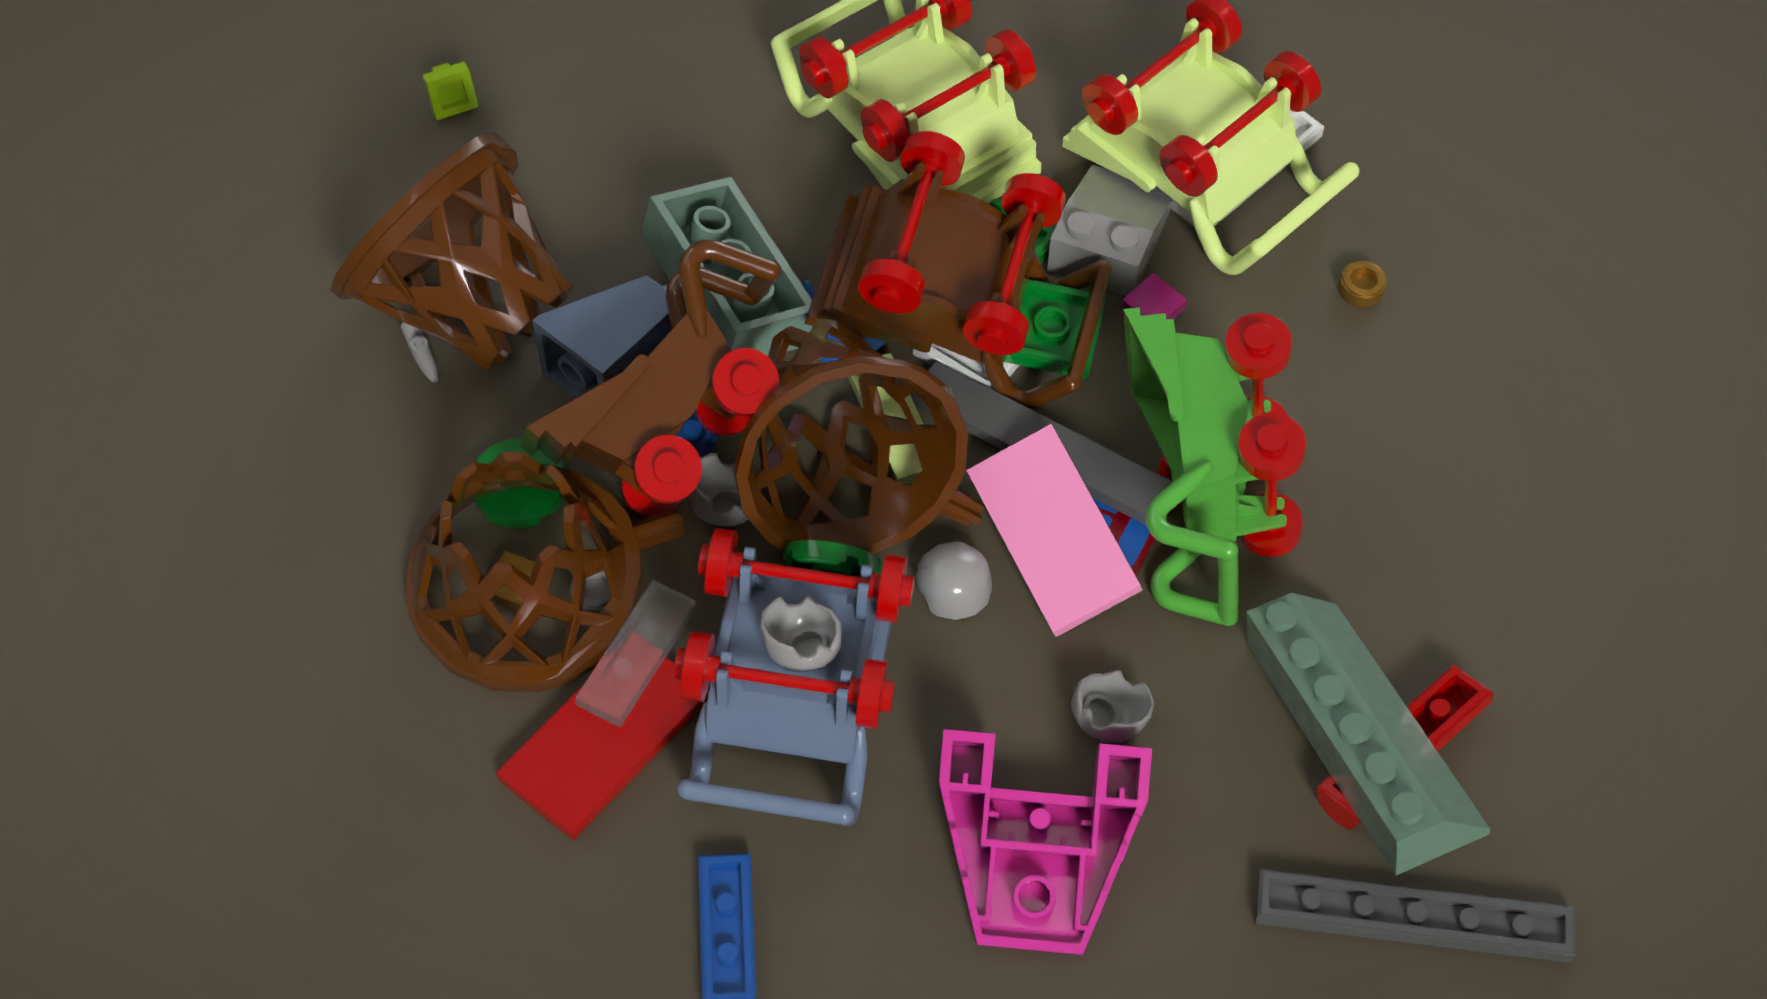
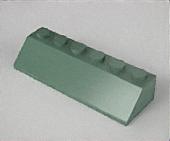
[1246,593,1490,875]

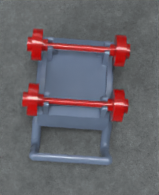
[674,528,915,827]

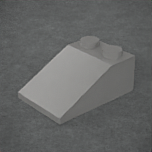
[1047,164,1173,296]

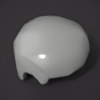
[688,453,762,526]
[915,541,992,620]
[760,597,842,672]
[1071,670,1155,744]

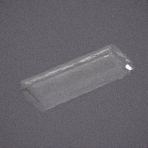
[575,580,697,727]

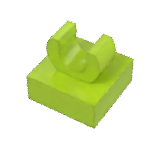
[422,62,479,120]

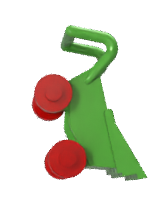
[1123,307,1306,626]

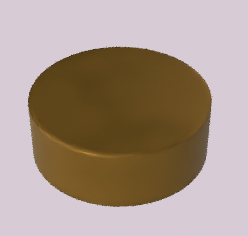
[1338,261,1387,308]

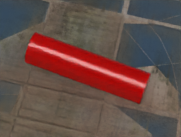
[1317,664,1493,829]

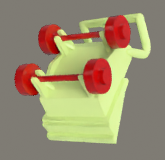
[771,0,1041,203]
[1062,0,1360,275]

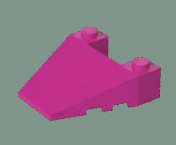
[939,729,1152,955]

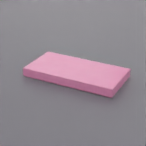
[966,424,1143,637]

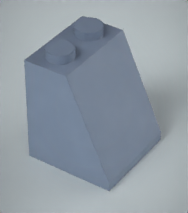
[533,275,672,399]

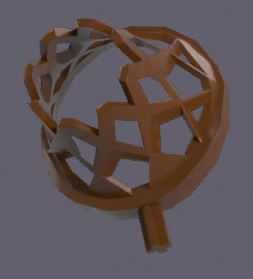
[330,132,573,371]
[733,319,985,554]
[405,452,687,692]

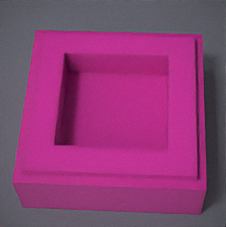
[1121,273,1188,320]

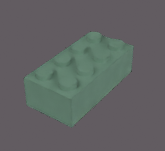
[641,177,813,356]

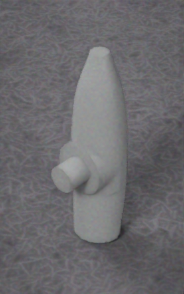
[400,322,438,383]

